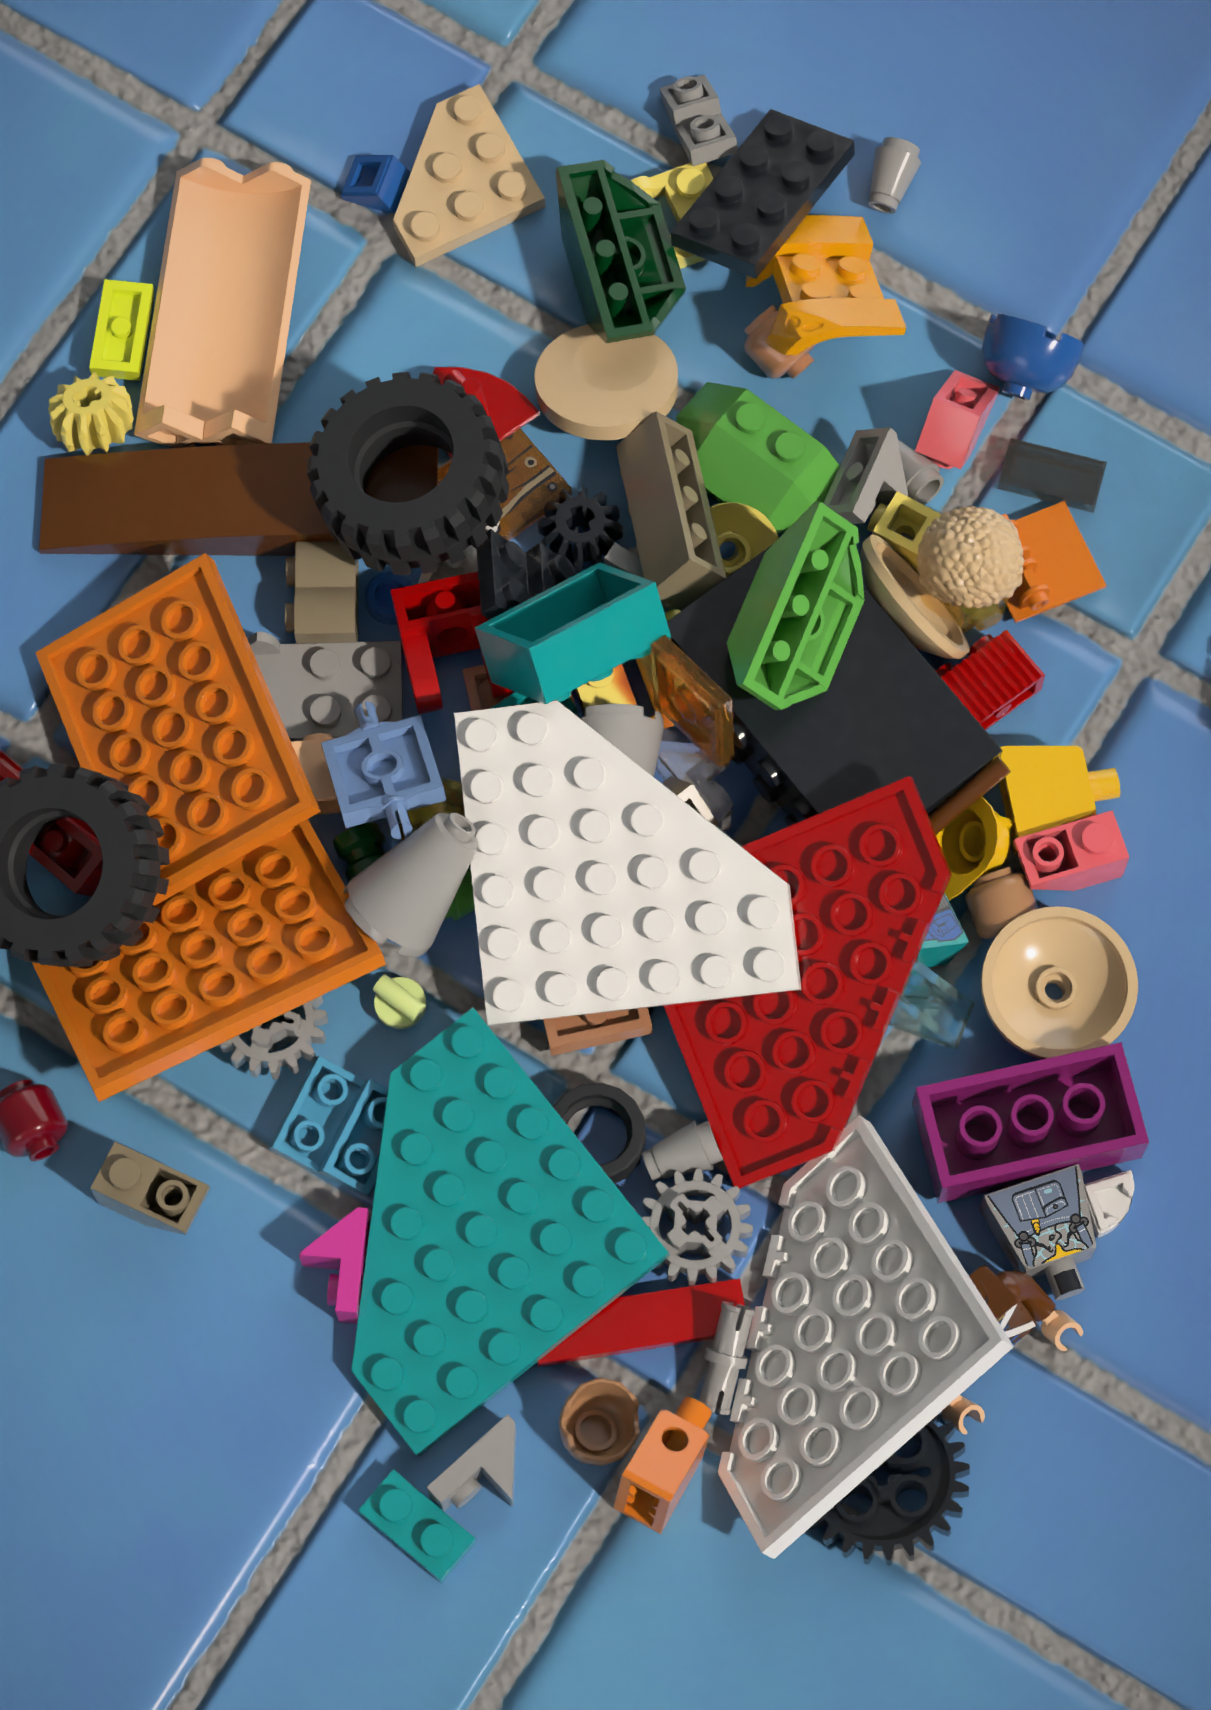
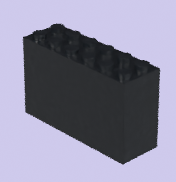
[658,543,1003,827]

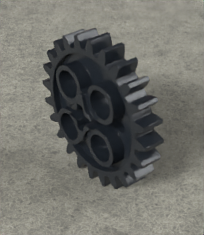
[810,1413,970,1566]

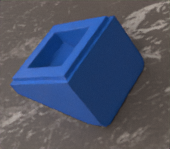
[340,155,410,213]

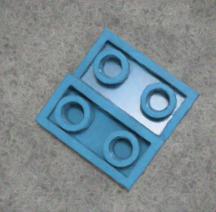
[268,1055,388,1196]

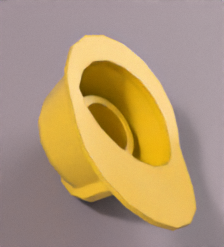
[936,797,1014,901]

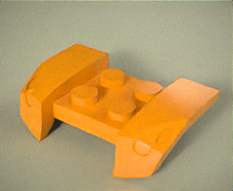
[745,215,906,356]

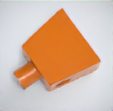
[613,1397,712,1534]

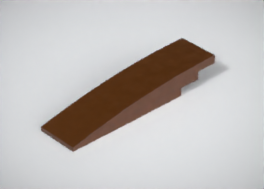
[39,442,439,556]

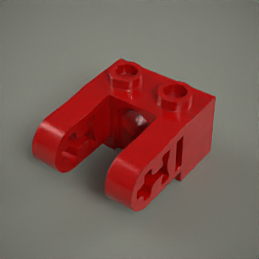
[391,571,514,715]

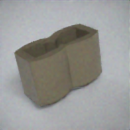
[285,541,359,644]

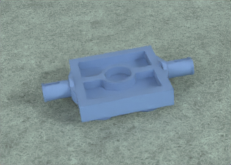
[321,701,446,839]

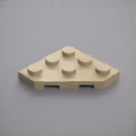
[393,84,545,267]

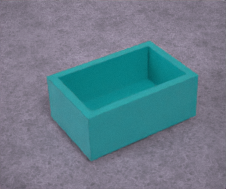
[475,563,671,704]

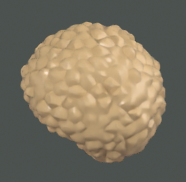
[917,506,1025,608]

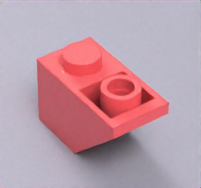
[1014,810,1130,891]

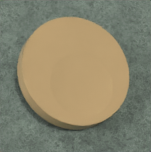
[534,324,678,440]

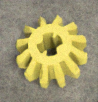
[48,372,134,456]

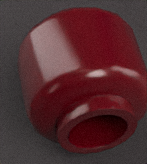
[0,1080,68,1161]

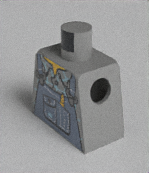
[980,1164,1096,1300]

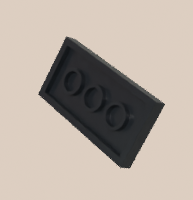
[671,109,855,279]

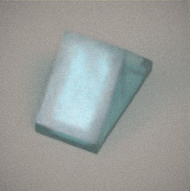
[889,959,975,1049]

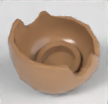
[559,1377,640,1467]

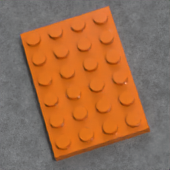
[35,553,321,906]
[32,819,386,1102]

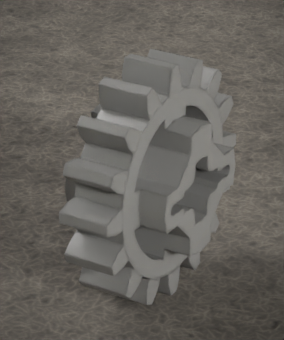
[219,996,328,1080]
[642,1169,753,1286]

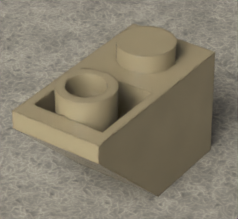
[90,1142,210,1235]

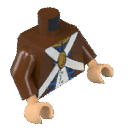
[941,1265,1083,1435]

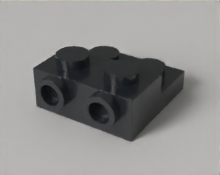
[477,529,576,620]

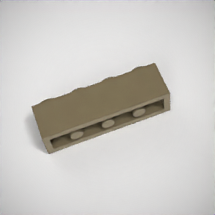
[616,411,726,611]

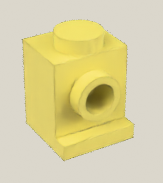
[867,491,941,571]

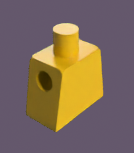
[999,746,1120,854]

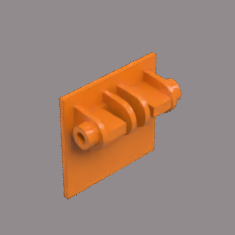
[1002,501,1107,623]

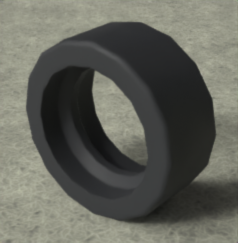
[553,1082,646,1184]

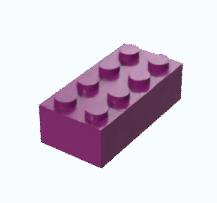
[912,1042,1149,1204]

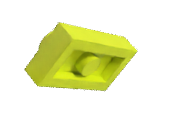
[89,279,155,381]

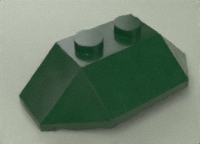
[556,160,686,343]

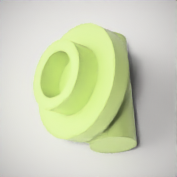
[373,974,426,1029]

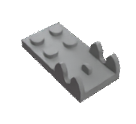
[248,632,403,742]

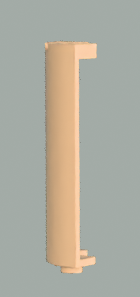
[134,158,311,448]

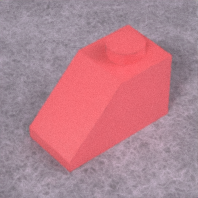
[915,370,1000,469]

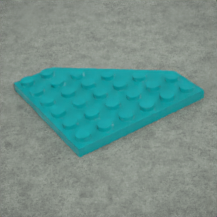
[351,1007,670,1456]

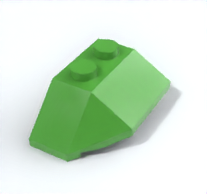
[676,382,840,534]
[727,502,865,710]

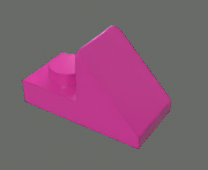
[299,1207,371,1324]

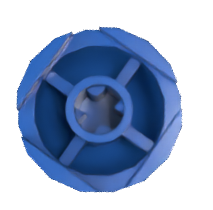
[982,314,1085,400]

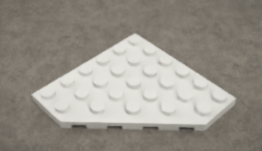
[454,700,801,1025]
[718,1115,1014,1559]

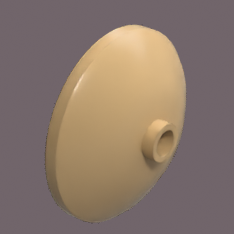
[861,534,970,659]
[981,906,1138,1060]

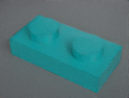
[358,1469,476,1583]

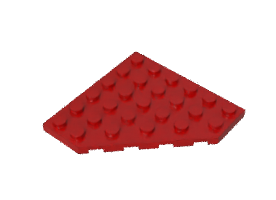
[664,776,952,1189]

